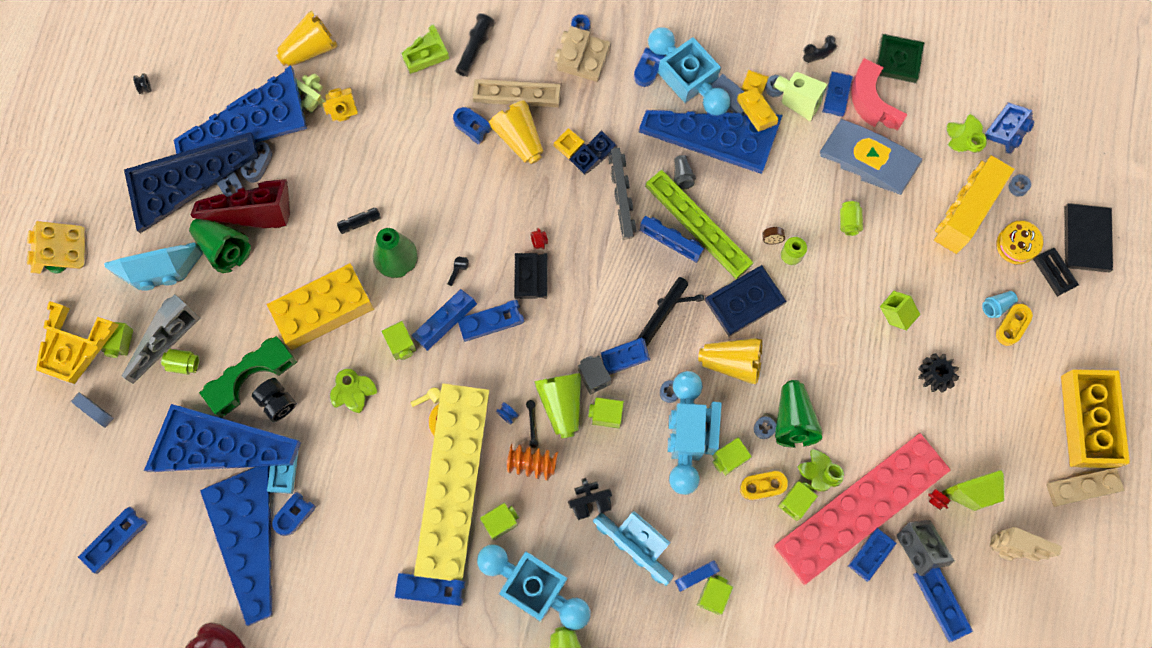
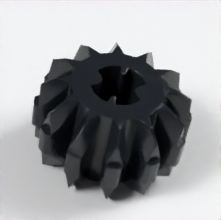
[918,353,960,393]

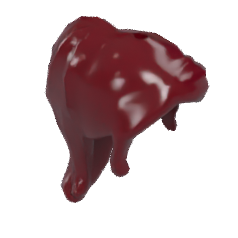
[185,622,245,648]

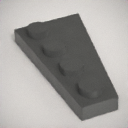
[608,148,636,240]

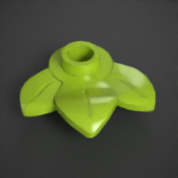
[947,114,987,153]
[330,369,377,413]
[798,449,844,491]

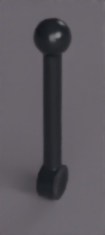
[657,295,704,306]
[526,400,538,448]

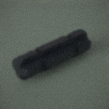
[337,207,381,234]

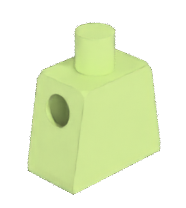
[774,72,827,121]

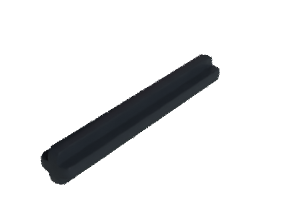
[637,277,688,346]

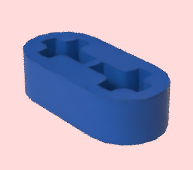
[674,560,720,592]

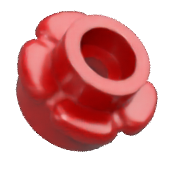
[530,228,548,250]
[928,489,951,510]

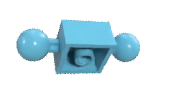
[648,27,731,115]
[667,371,706,495]
[477,545,591,630]

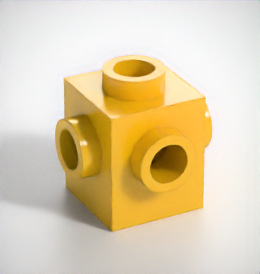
[323,88,358,122]

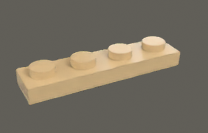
[473,79,560,108]

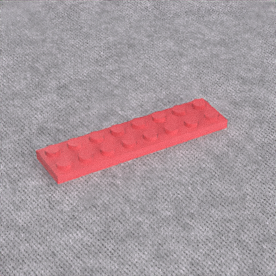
[774,433,951,585]

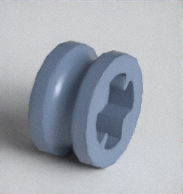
[765,75,783,97]
[1008,174,1031,197]
[660,380,679,403]
[754,417,776,439]

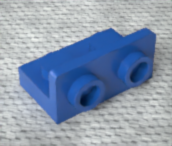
[985,102,1034,154]

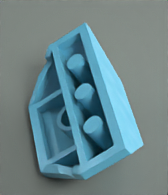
[104,242,203,291]

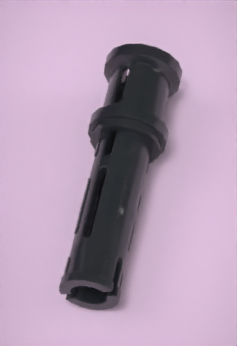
[455,13,495,77]

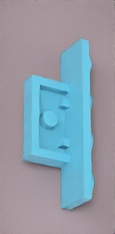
[593,511,674,586]

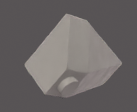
[122,294,201,384]

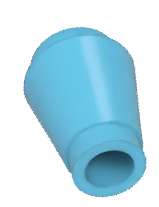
[982,291,1018,318]

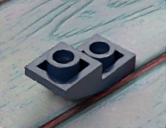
[569,130,618,175]

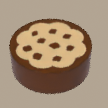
[762,227,785,245]

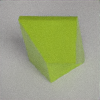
[942,470,1005,511]

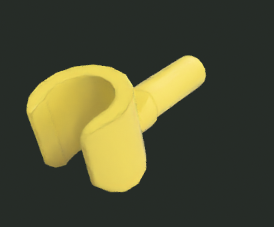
[411,388,441,407]

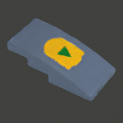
[820,119,922,195]

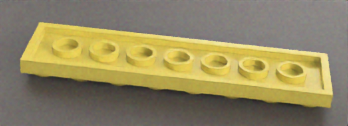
[414,383,490,581]

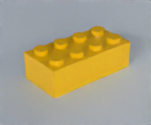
[934,155,1015,254]
[266,263,374,350]
[1061,369,1130,468]

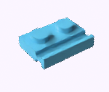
[705,401,722,455]

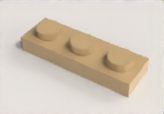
[1046,468,1125,507]

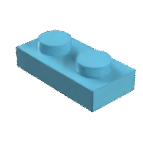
[267,450,299,494]

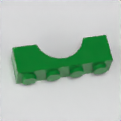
[199,336,297,418]

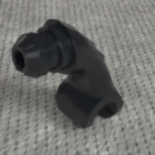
[803,35,837,63]

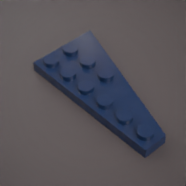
[124,132,258,233]

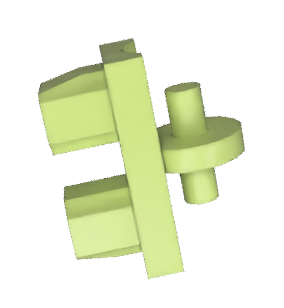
[296,74,326,113]

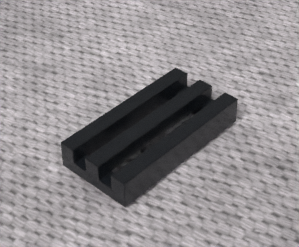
[1033,247,1079,297]

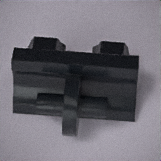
[568,478,612,520]

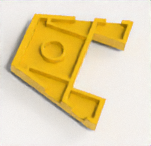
[36,301,119,384]

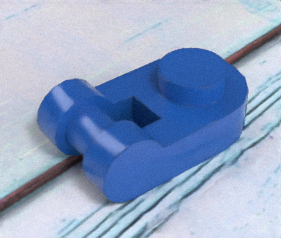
[634,47,666,87]
[453,107,492,144]
[272,492,316,536]

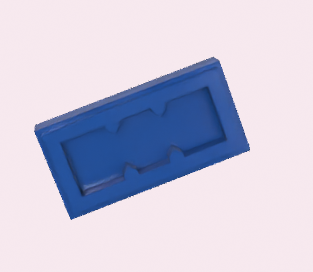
[822,71,853,117]
[601,338,651,375]
[848,528,897,582]

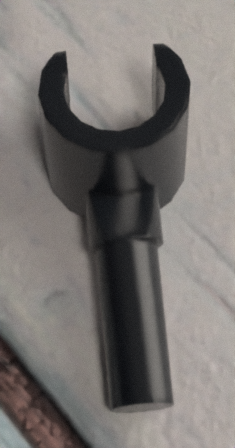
[447,256,469,287]

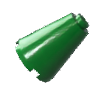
[189,219,251,274]
[373,228,418,278]
[775,380,823,448]

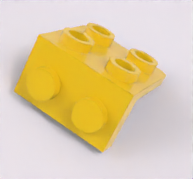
[27,221,85,274]

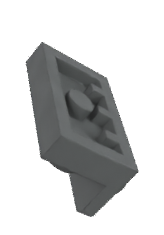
[897,520,955,576]

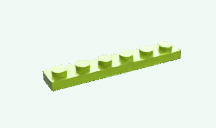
[645,170,754,279]

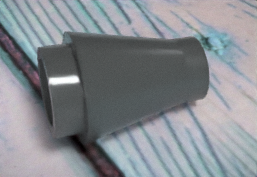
[674,155,696,189]

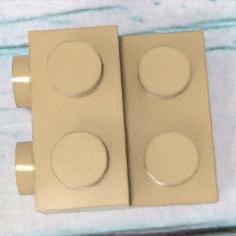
[554,26,610,82]
[990,527,1062,561]

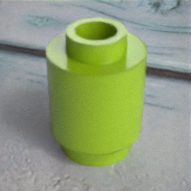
[840,201,863,236]
[781,237,807,265]
[161,348,199,375]

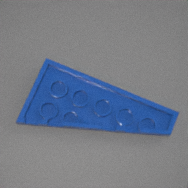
[174,65,307,154]
[639,110,783,174]
[144,404,301,472]
[200,466,272,626]

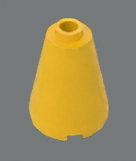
[276,10,338,66]
[489,100,543,164]
[698,338,763,384]

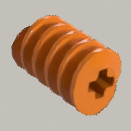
[507,444,558,481]

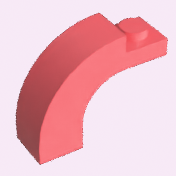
[851,58,907,131]

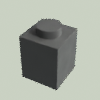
[578,356,611,395]

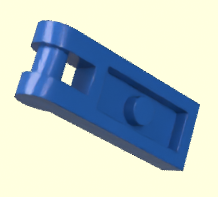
[458,300,525,342]
[78,507,148,574]
[394,573,466,606]

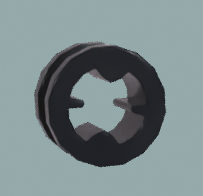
[133,73,151,95]

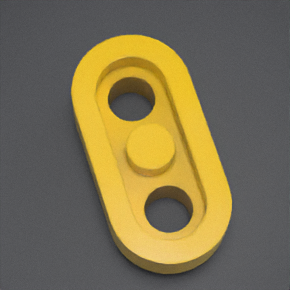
[996,304,1033,346]
[740,471,788,501]

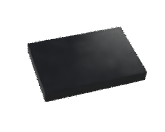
[1064,203,1113,273]

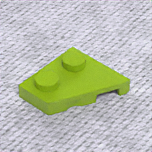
[401,24,450,74]

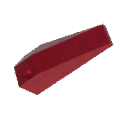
[190,179,290,229]

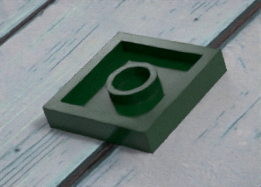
[876,34,924,83]

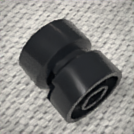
[251,378,297,422]

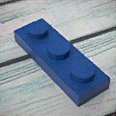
[639,216,704,263]
[411,289,477,351]
[913,568,973,642]

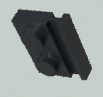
[514,253,548,299]

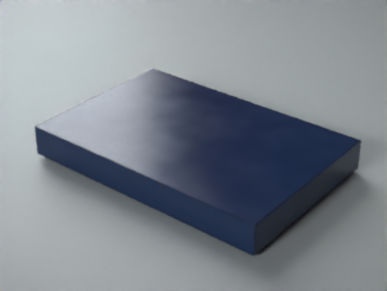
[705,265,787,337]

